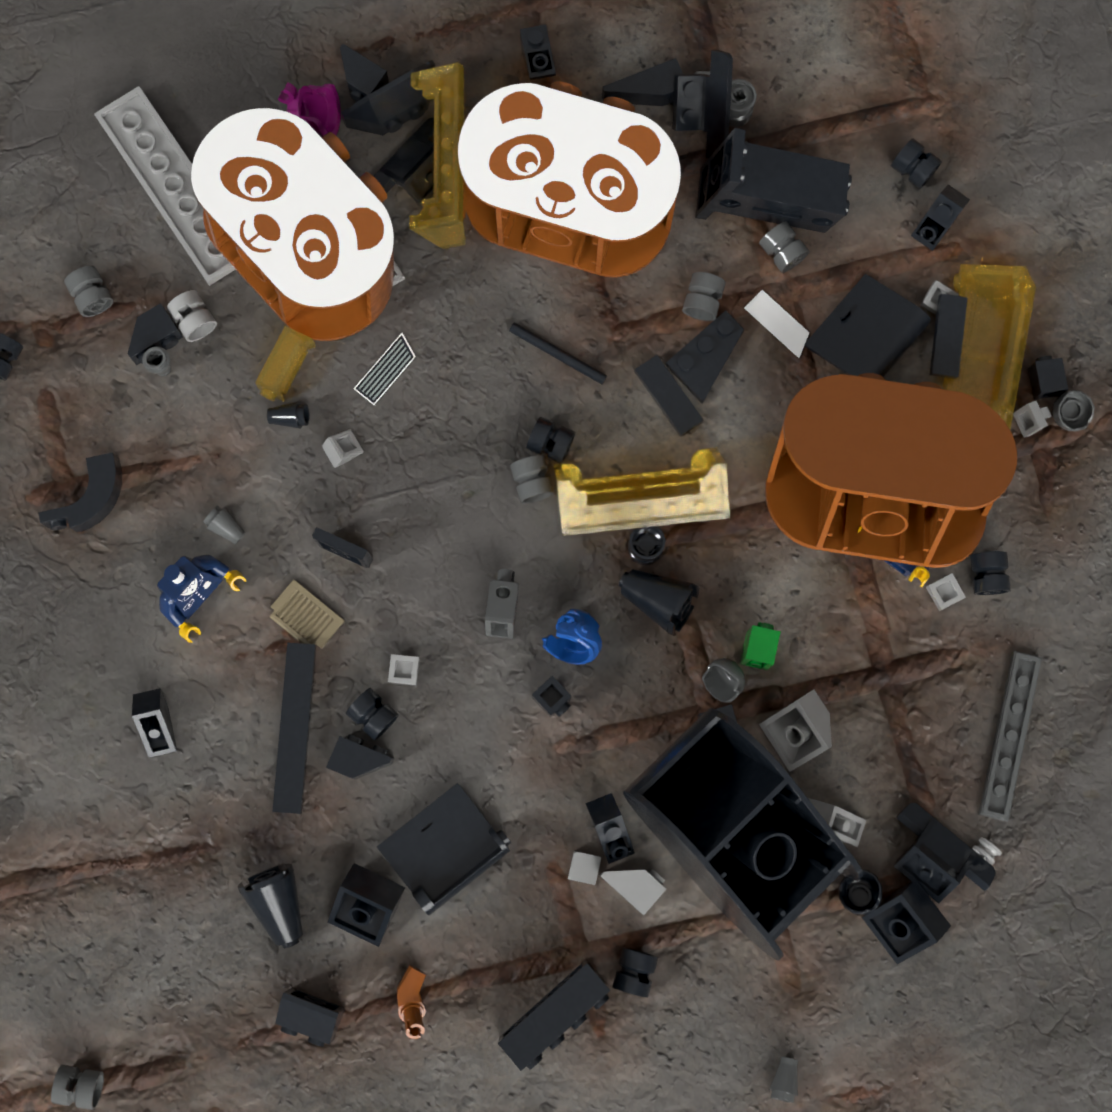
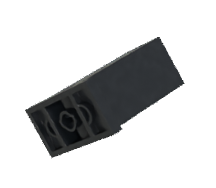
[695,128,852,233]

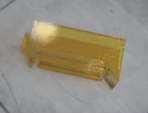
[255,326,316,402]

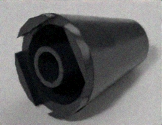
[619,569,700,636]
[238,863,303,949]

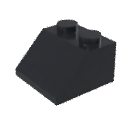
[327,863,405,947]
[862,879,951,964]
[275,988,345,1047]

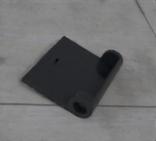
[804,274,931,377]
[377,783,511,916]

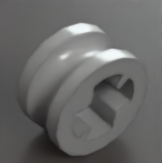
[972,837,1002,865]

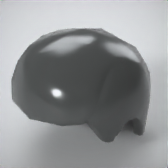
[1052,390,1095,432]
[702,658,746,703]

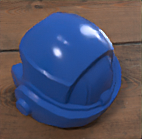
[542,609,602,665]

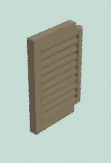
[270,580,345,649]

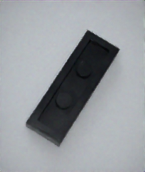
[929,294,968,379]
[634,355,703,437]

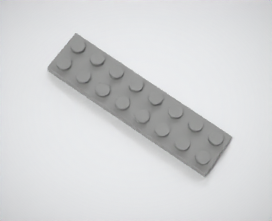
[94,86,236,286]

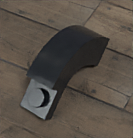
[38,452,122,533]

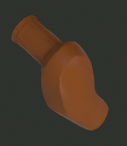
[397,965,426,1039]

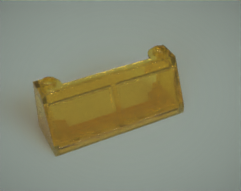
[409,62,466,249]
[942,264,1036,429]
[553,447,730,536]

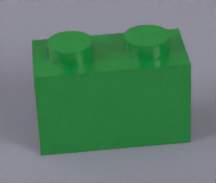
[739,622,781,671]

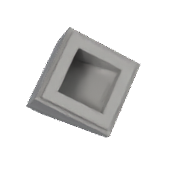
[322,429,364,468]
[568,851,601,885]

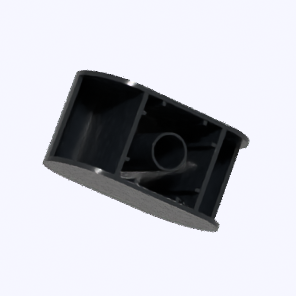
[623,708,863,961]

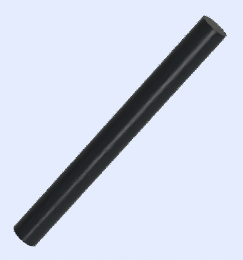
[509,322,607,385]

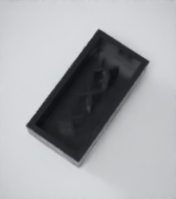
[498,960,611,1071]

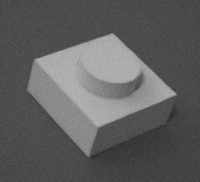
[920,280,959,315]
[926,573,966,611]
[388,654,420,686]

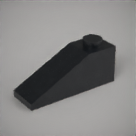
[602,58,683,106]

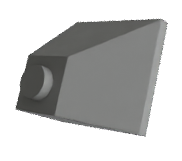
[759,690,832,772]

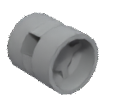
[167,290,217,342]

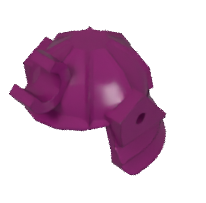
[278,82,341,138]

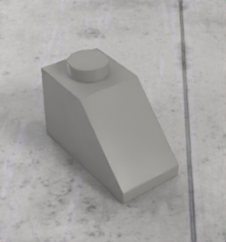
[808,798,866,847]
[600,869,666,915]

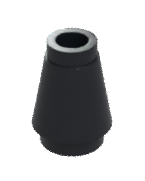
[267,401,310,429]

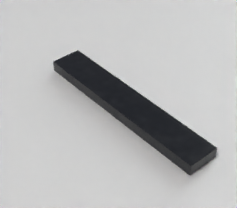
[272,642,317,814]

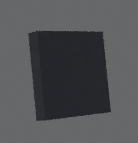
[312,527,373,568]

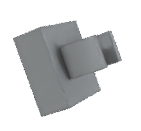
[1013,401,1052,438]

